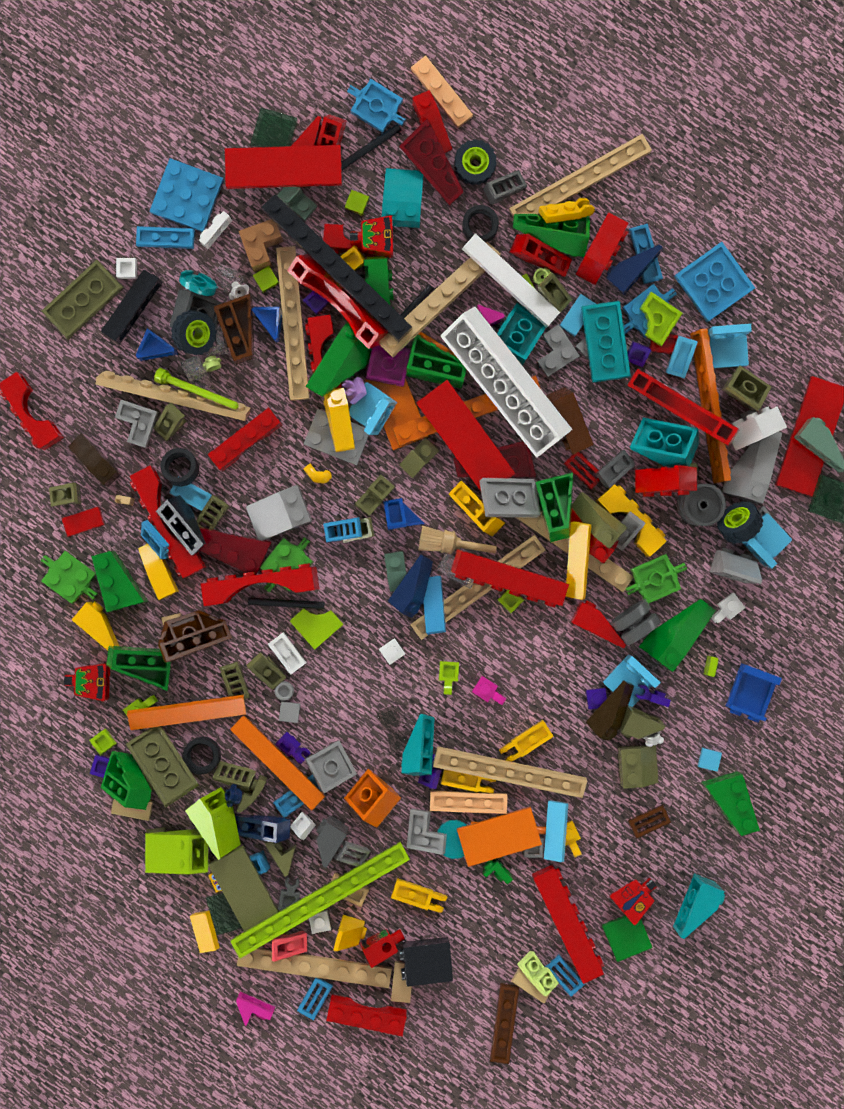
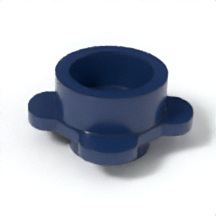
[225,784,242,807]

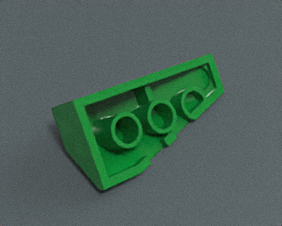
[512,214,590,257]
[306,322,372,397]
[639,599,716,672]

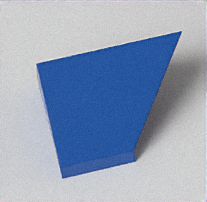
[251,307,283,343]
[136,328,178,361]
[383,498,425,530]

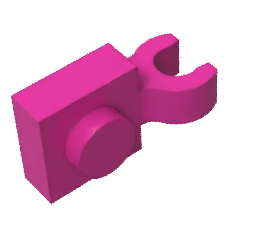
[472,676,506,705]

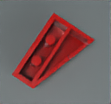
[575,212,629,285]
[635,465,697,497]

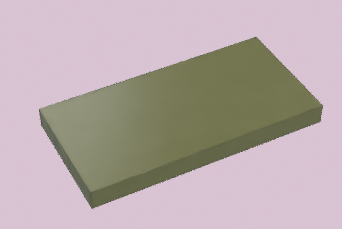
[41,260,124,340]
[126,726,199,807]
[208,845,279,931]

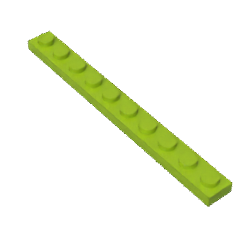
[230,842,410,958]

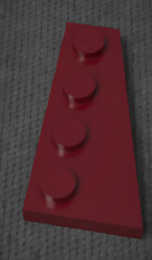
[399,119,464,205]
[453,441,536,477]
[199,527,272,575]

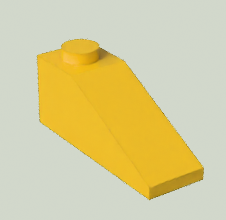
[323,388,355,452]
[449,480,505,537]
[72,601,119,650]
[333,915,367,951]

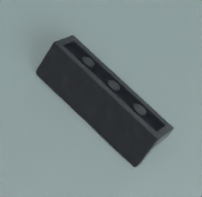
[101,270,163,344]

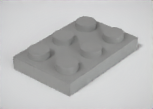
[304,409,369,466]
[479,478,541,518]

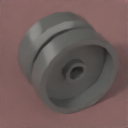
[676,483,726,526]
[611,599,661,646]

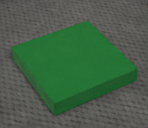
[602,915,653,962]

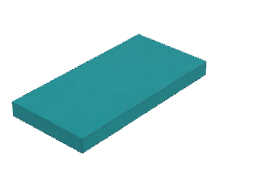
[581,301,631,383]

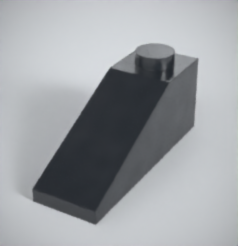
[156,495,206,556]

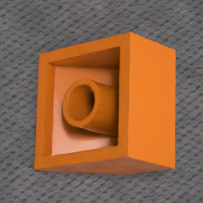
[344,769,401,828]

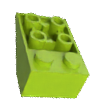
[185,787,241,860]
[145,829,208,874]

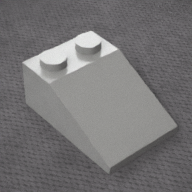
[246,485,313,541]
[709,548,762,584]

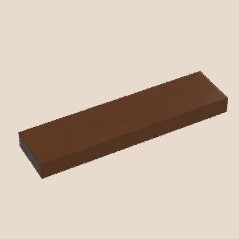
[490,983,520,1064]

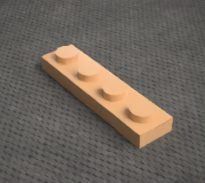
[411,56,473,128]
[430,790,507,814]

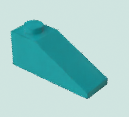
[401,714,435,776]

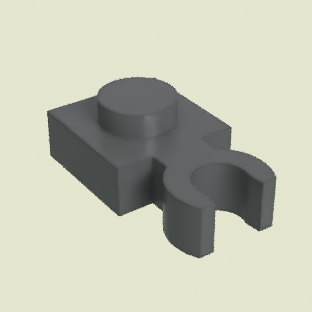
[278,876,300,910]

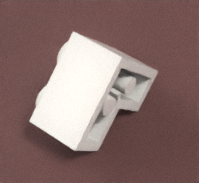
[732,407,787,450]

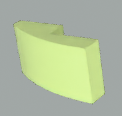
[517,951,559,996]

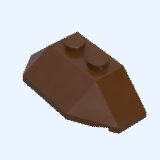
[158,610,232,663]

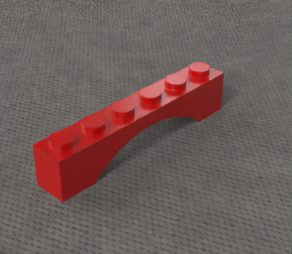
[287,254,388,349]
[627,369,740,446]
[130,465,206,578]
[200,563,320,606]

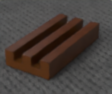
[628,804,671,839]

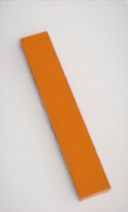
[127,695,246,730]
[230,715,326,811]

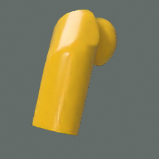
[303,463,332,483]

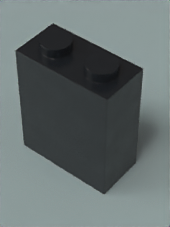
[399,937,453,987]

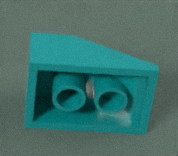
[382,168,424,228]
[497,303,546,366]
[630,417,700,468]
[673,873,725,939]

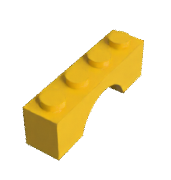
[596,484,667,557]

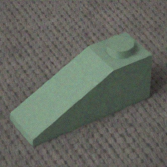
[794,417,844,473]

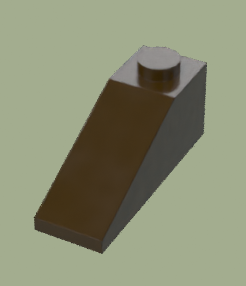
[68,433,122,487]
[586,680,634,741]

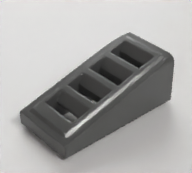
[483,170,527,205]

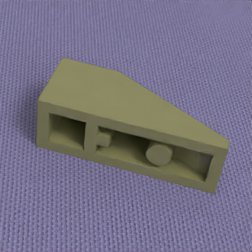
[572,492,627,549]

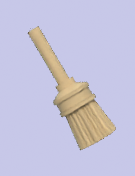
[418,526,497,555]

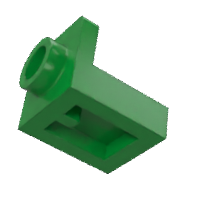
[483,858,513,885]

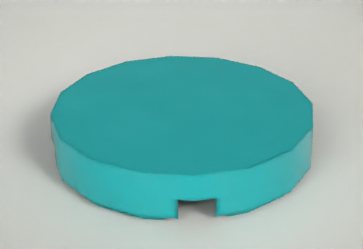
[179,270,218,296]
[437,819,467,859]

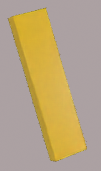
[566,521,592,600]

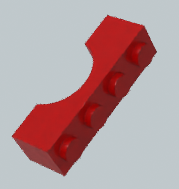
[305,314,342,389]
[0,372,64,450]
[207,407,283,472]
[326,994,407,1037]

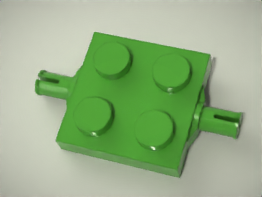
[260,537,314,592]
[41,551,98,604]
[625,554,687,603]

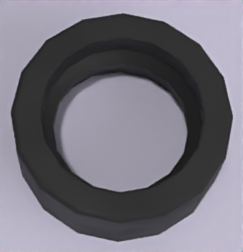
[462,205,499,243]
[160,448,199,487]
[182,736,221,775]

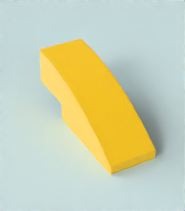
[138,544,179,600]

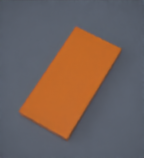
[365,378,428,451]
[457,807,542,867]

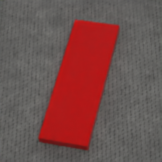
[225,145,342,189]
[775,376,844,497]
[416,380,516,491]

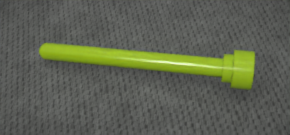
[154,368,239,409]

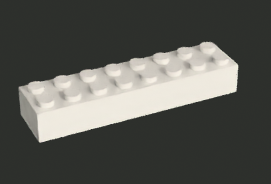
[440,307,573,458]

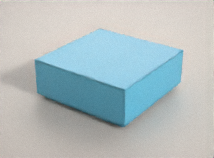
[698,748,722,772]

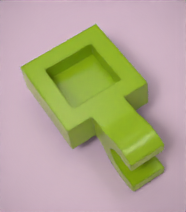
[439,661,459,695]
[123,695,158,716]

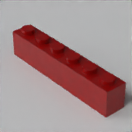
[451,549,569,608]
[532,864,605,984]

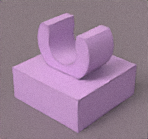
[342,377,367,405]

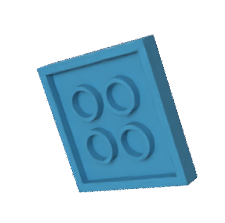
[150,158,224,232]
[674,242,755,322]

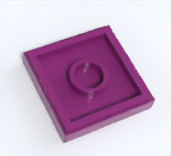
[366,346,411,387]

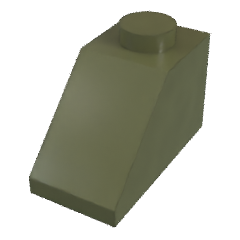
[620,705,666,739]

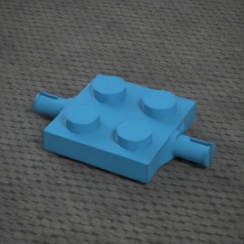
[347,79,406,133]
[622,284,677,338]

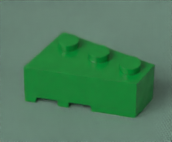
[364,258,394,308]
[406,334,466,389]
[535,472,574,542]
[91,551,149,612]
[107,646,171,691]
[100,751,152,810]
[701,771,760,836]

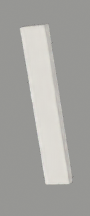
[462,234,560,328]

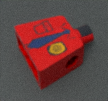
[609,878,657,925]

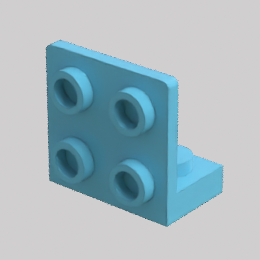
[708,324,752,369]
[349,382,398,435]
[742,513,792,569]
[603,654,661,707]

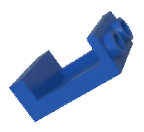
[726,663,782,723]

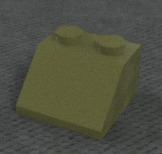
[722,365,771,412]
[618,745,659,789]

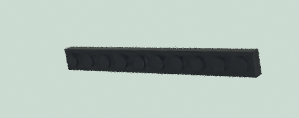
[261,194,412,343]

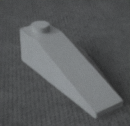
[721,432,782,505]

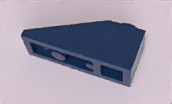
[606,244,663,296]
[388,554,433,618]
[235,814,290,843]

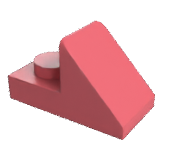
[272,931,307,962]

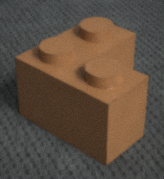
[239,219,284,272]

